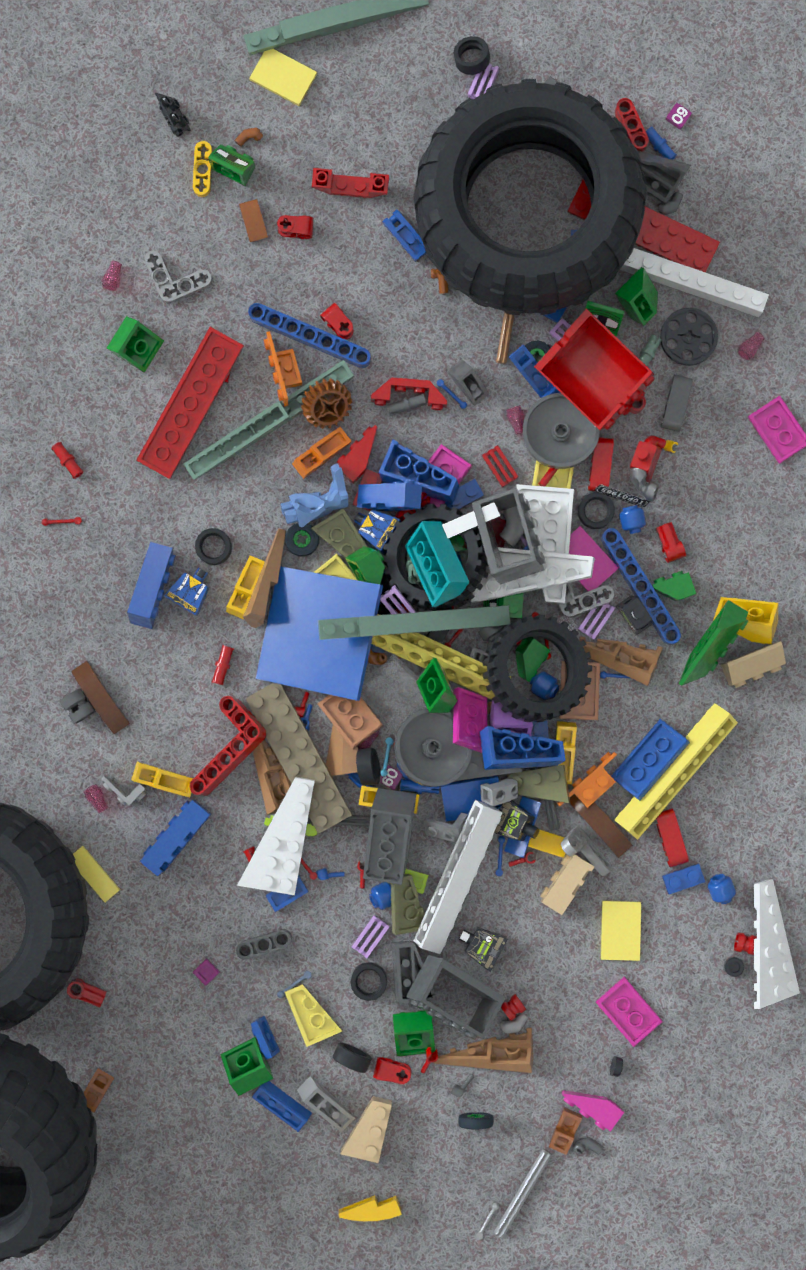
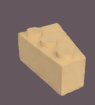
[540,854,594,915]
[340,1096,392,1163]

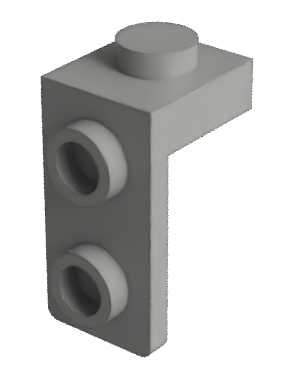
[102,776,148,806]
[424,813,468,842]

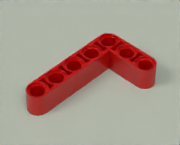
[189,696,266,796]

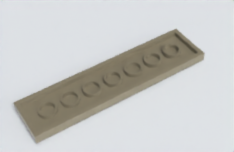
[246,683,353,834]

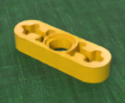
[193,141,212,197]

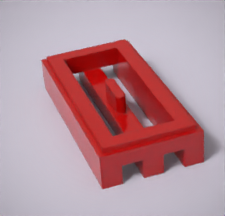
[482,445,518,488]

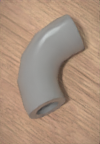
[499,506,524,547]

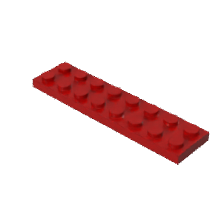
[567,180,720,273]
[136,327,244,479]

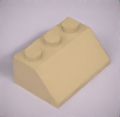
[721,641,786,688]

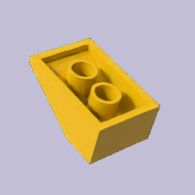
[713,597,779,644]

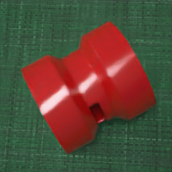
[734,932,757,955]
[501,994,527,1021]

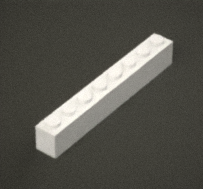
[620,248,769,317]
[413,800,502,954]

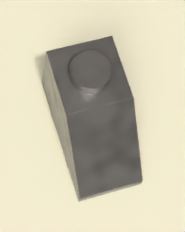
[447,359,489,406]

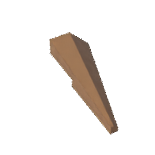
[243,528,286,628]
[579,637,663,686]
[326,725,358,776]
[252,728,291,815]
[434,1028,533,1073]

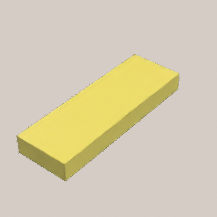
[73,846,121,902]

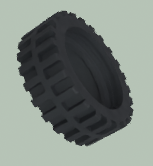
[382,504,489,611]
[483,615,592,723]

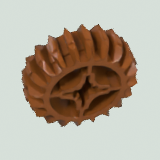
[301,378,353,429]

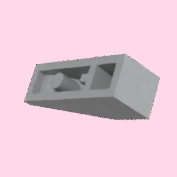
[297,1076,355,1132]

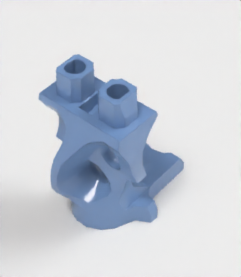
[280,464,349,527]

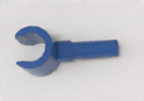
[301,704,313,731]
[316,868,345,880]

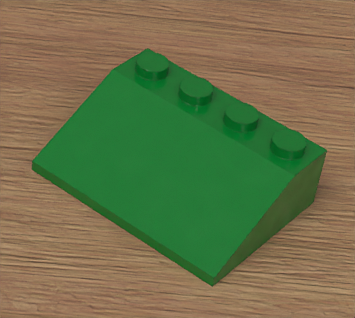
[678,600,748,686]

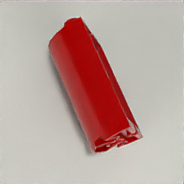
[534,309,655,430]

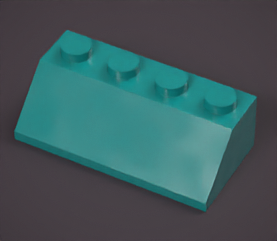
[405,521,469,607]

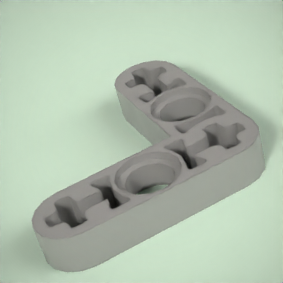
[145,251,212,303]
[559,583,615,618]
[561,826,612,876]

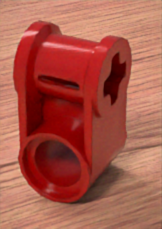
[277,215,314,239]
[320,303,354,340]
[373,1057,412,1084]

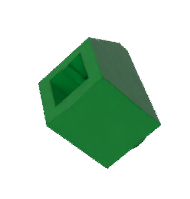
[652,571,696,601]
[515,637,550,682]

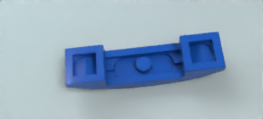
[509,345,561,398]

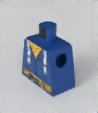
[354,510,401,555]
[164,567,209,616]

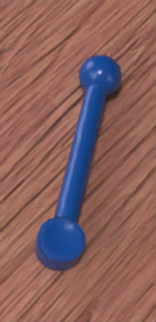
[437,379,467,409]
[600,671,636,681]
[495,836,505,876]

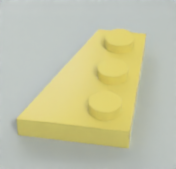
[284,984,342,1047]

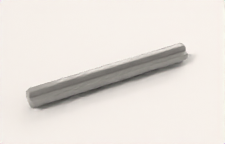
[494,1149,551,1238]

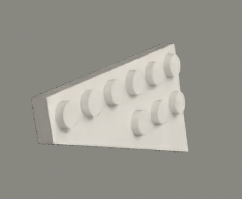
[516,484,574,604]
[471,547,595,603]
[237,777,315,895]
[754,879,800,1009]

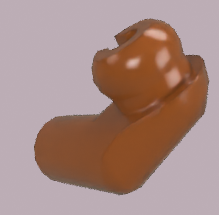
[234,127,263,147]
[431,269,449,294]
[368,648,387,665]

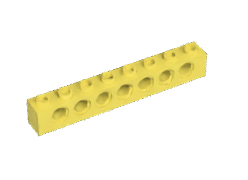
[371,614,511,700]

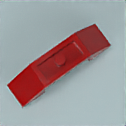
[312,168,389,198]
[371,377,447,410]

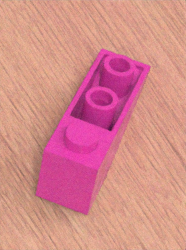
[562,1090,624,1132]

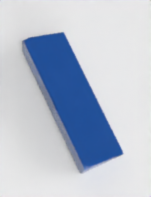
[504,796,541,858]
[252,1081,312,1132]

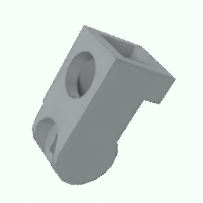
[481,779,518,806]

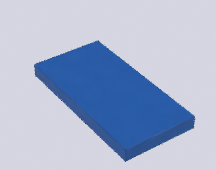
[611,719,690,801]

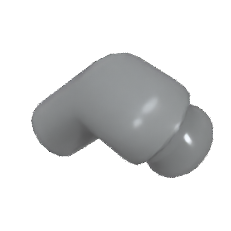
[500,1013,528,1034]

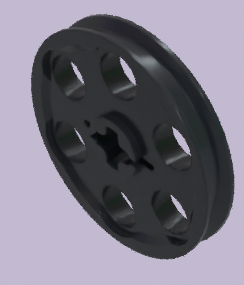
[660,308,718,366]

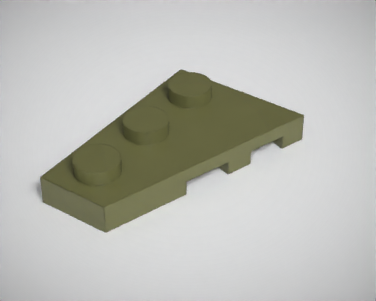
[311,508,367,557]
[507,765,570,803]
[391,874,425,935]

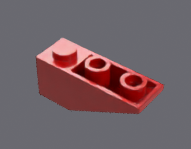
[336,425,377,484]

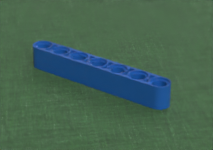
[248,303,371,368]
[601,528,681,645]

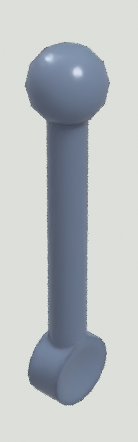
[277,971,311,998]

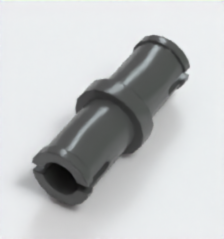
[387,393,427,416]

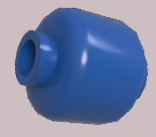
[619,505,646,534]
[530,672,560,700]
[708,874,736,904]
[369,882,391,910]

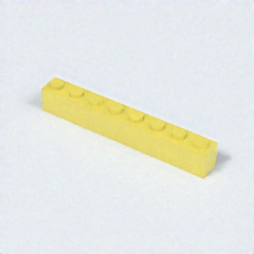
[615,703,738,840]

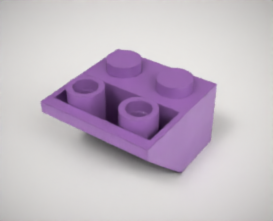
[489,699,533,736]

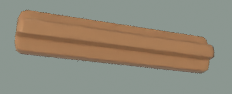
[496,312,514,364]

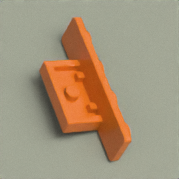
[263,331,302,407]
[556,752,617,808]

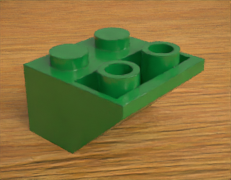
[615,267,658,326]

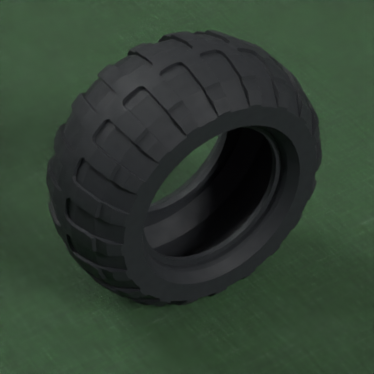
[414,79,646,315]
[0,802,89,1031]
[0,1033,98,1262]

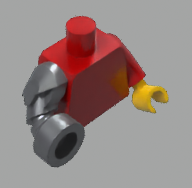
[630,435,678,502]

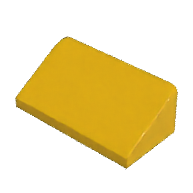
[528,830,566,858]

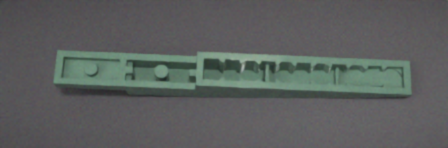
[243,0,429,56]
[184,360,355,480]
[318,605,510,640]

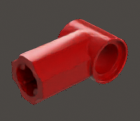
[656,522,686,563]
[67,978,107,1008]

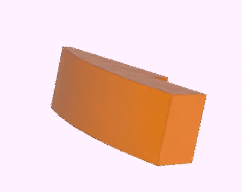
[292,427,352,479]

